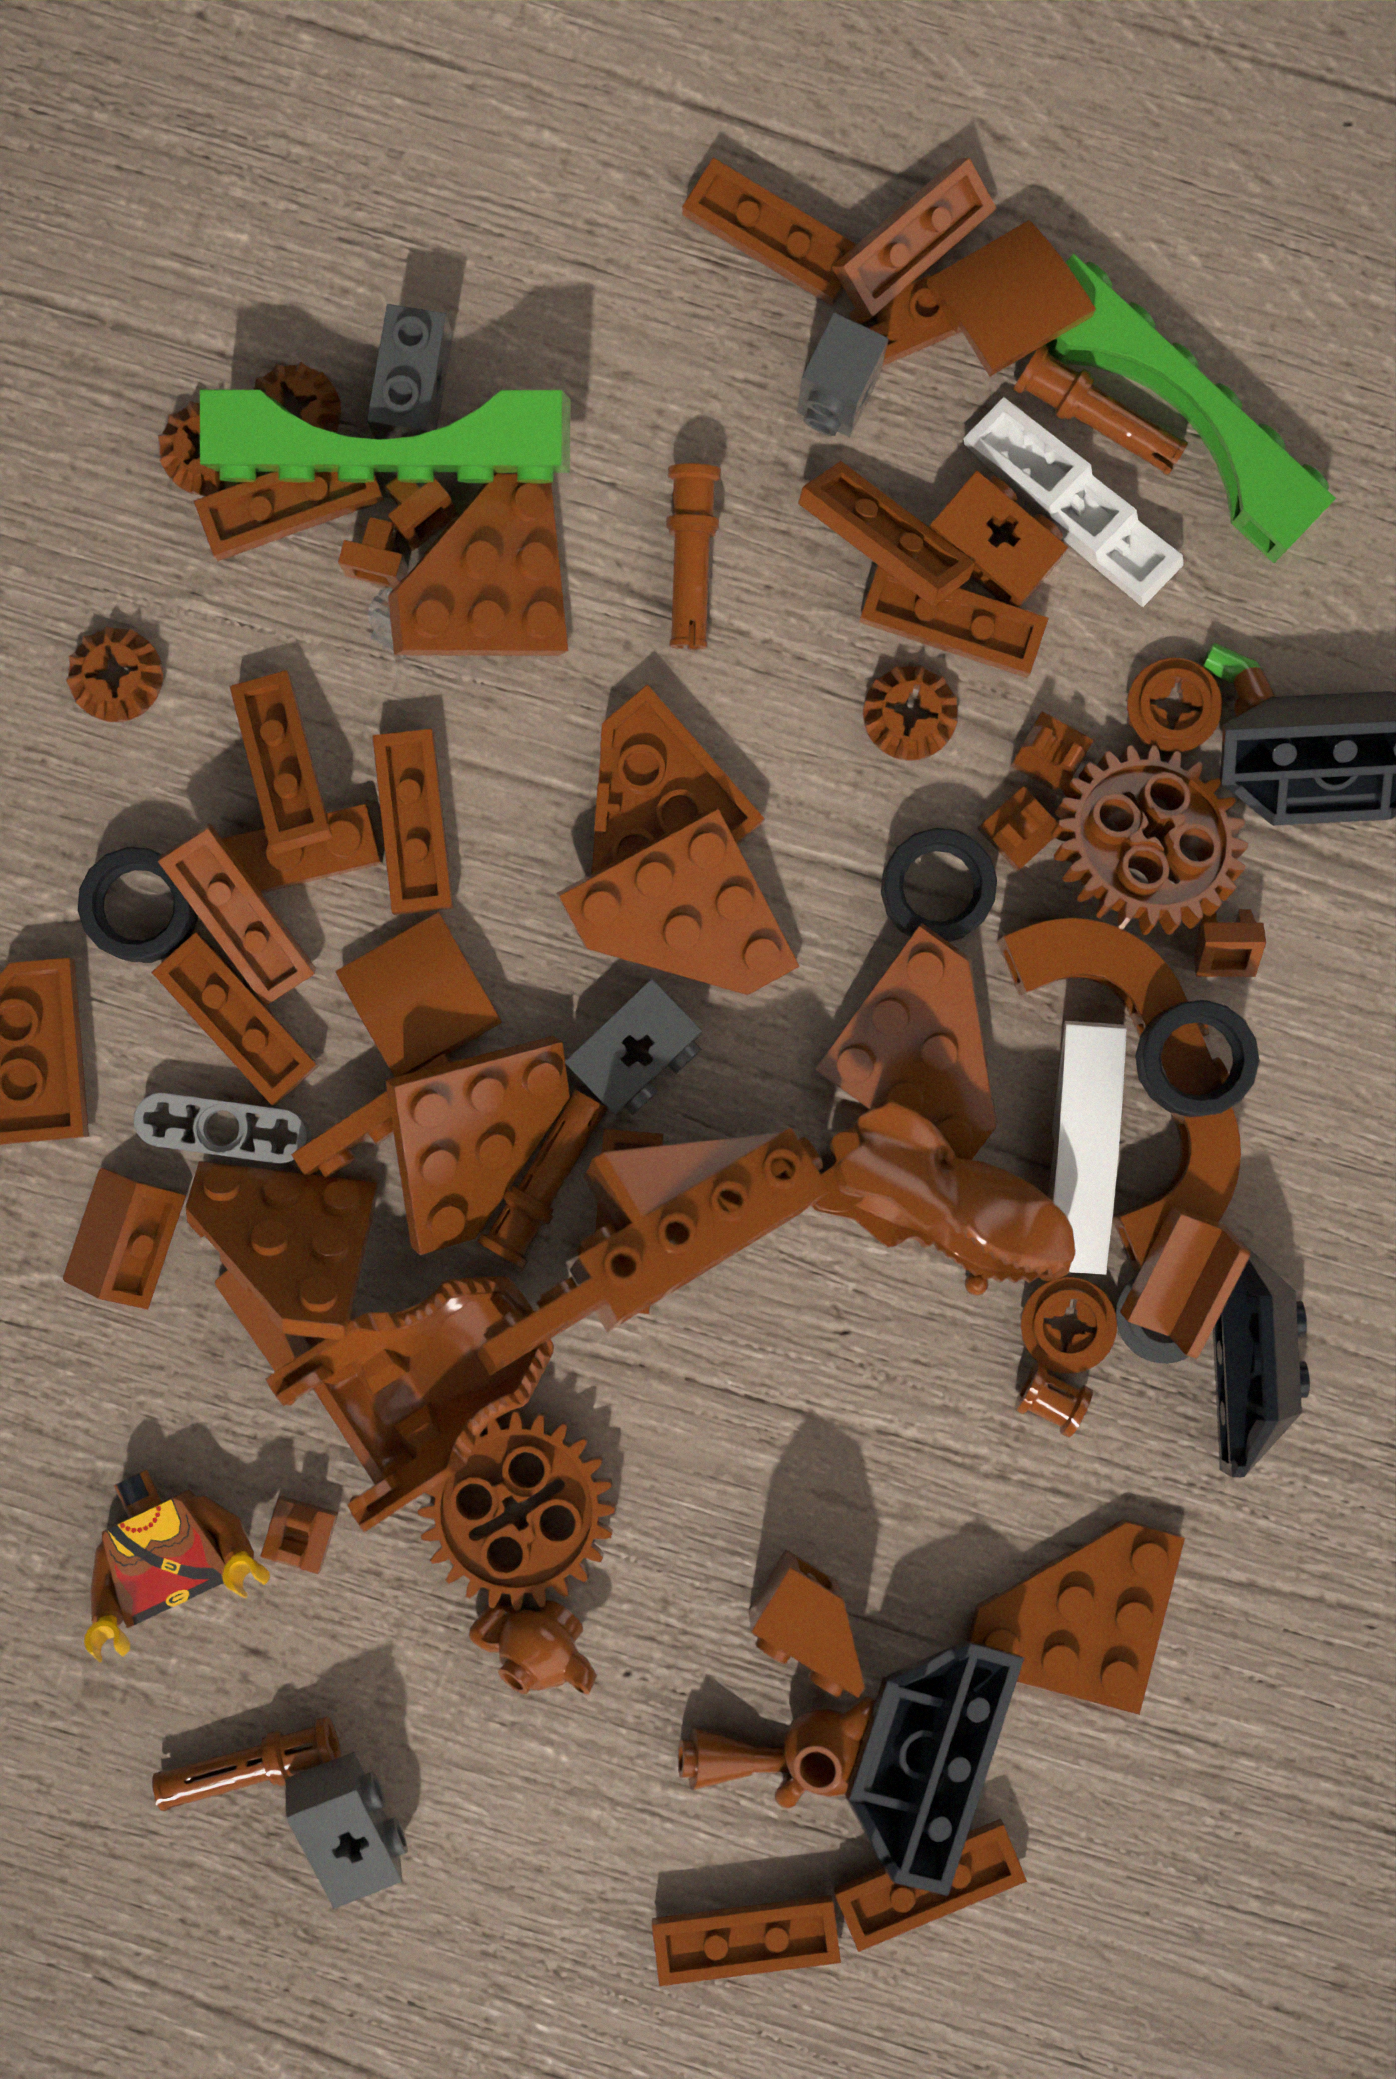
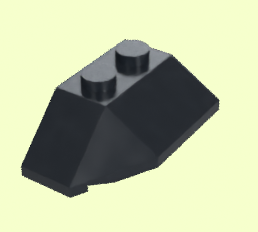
[1220,691,1396,826]
[1213,1241,1310,1478]
[845,1640,1024,1896]

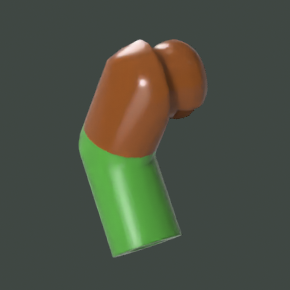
[1201,642,1275,717]

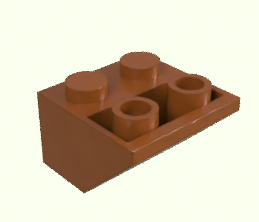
[748,1549,865,1698]

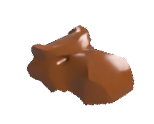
[812,1102,1076,1284]
[265,1276,554,1532]

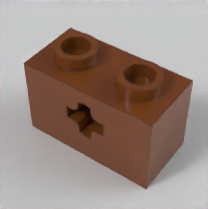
[929,470,1068,608]

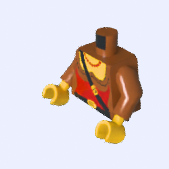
[84,1469,270,1662]

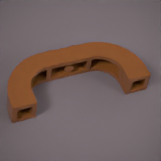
[997,918,1241,1272]

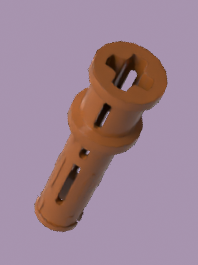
[1013,345,1188,476]
[666,463,721,650]
[477,1090,608,1268]
[152,1716,341,1811]

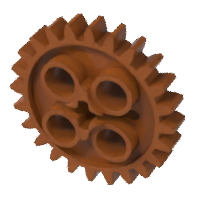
[1051,745,1248,935]
[418,1410,616,1611]

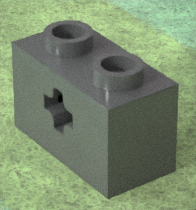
[367,304,453,440]
[797,312,889,437]
[565,979,702,1116]
[285,1752,408,1909]

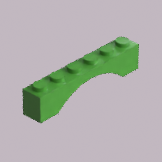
[1045,254,1336,563]
[200,390,571,484]

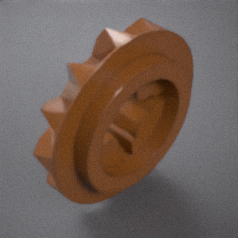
[253,362,341,433]
[158,401,240,496]
[66,626,163,722]
[1126,658,1222,754]
[863,665,958,761]
[1020,1277,1117,1374]

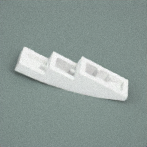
[963,397,1184,607]
[1048,1021,1127,1275]

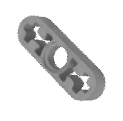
[134,1093,311,1163]

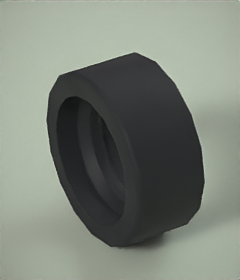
[881,828,997,942]
[78,847,198,963]
[1135,1000,1260,1117]

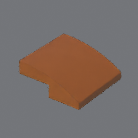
[926,220,1096,377]
[335,912,503,1077]

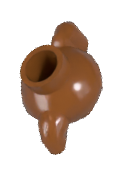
[469,1600,597,1695]
[775,1697,876,1809]

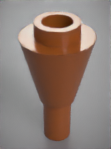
[678,1728,790,1790]

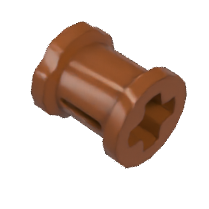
[1014,1362,1093,1438]

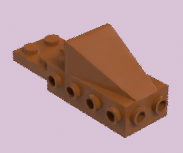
[478,1127,830,1376]

